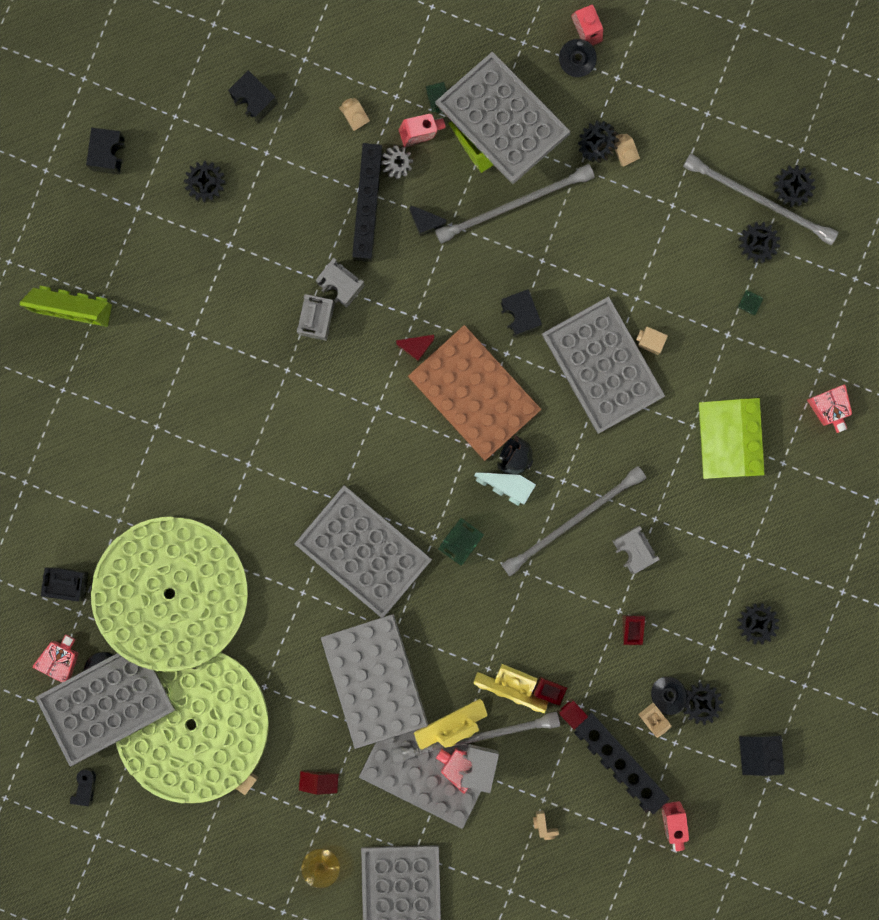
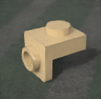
[339,98,370,131]
[615,134,640,167]
[638,703,672,738]
[533,810,559,840]

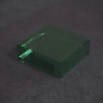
[737,290,764,316]

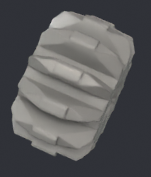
[380,145,413,179]

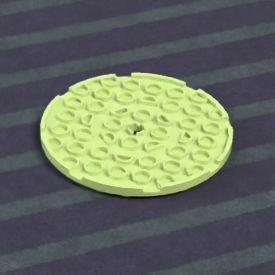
[91,517,248,672]
[116,652,269,803]

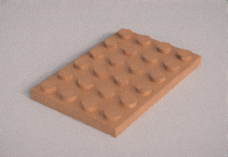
[408,325,542,461]

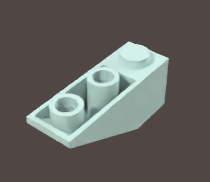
[474,473,536,506]

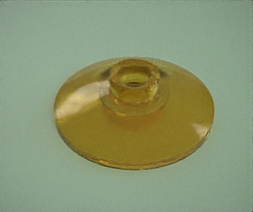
[301,849,340,888]

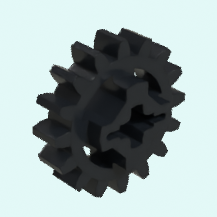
[578,120,619,163]
[184,161,226,203]
[773,165,816,207]
[738,222,780,264]
[737,603,779,645]
[683,682,723,725]

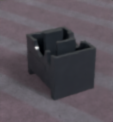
[228,70,278,123]
[86,127,126,175]
[500,289,542,338]
[41,567,89,602]

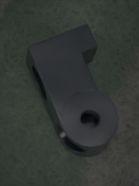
[70,768,96,807]

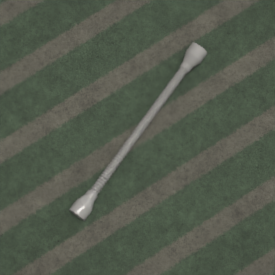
[683,153,839,245]
[435,164,595,244]
[501,466,646,577]
[391,712,560,764]

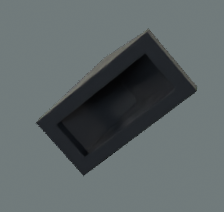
[409,205,446,237]

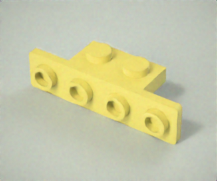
[473,664,548,713]
[414,699,487,750]

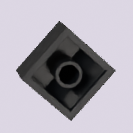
[739,733,785,776]

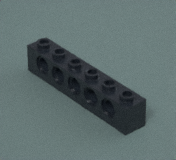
[352,143,383,262]
[573,711,670,814]

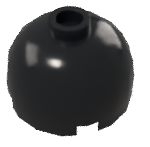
[497,435,533,475]

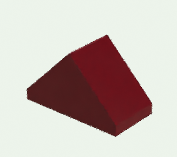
[396,335,434,362]
[623,615,645,645]
[532,676,567,705]
[558,699,588,729]
[299,771,339,795]

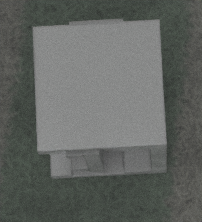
[316,258,365,308]
[297,294,335,341]
[612,526,660,574]
[459,744,499,793]

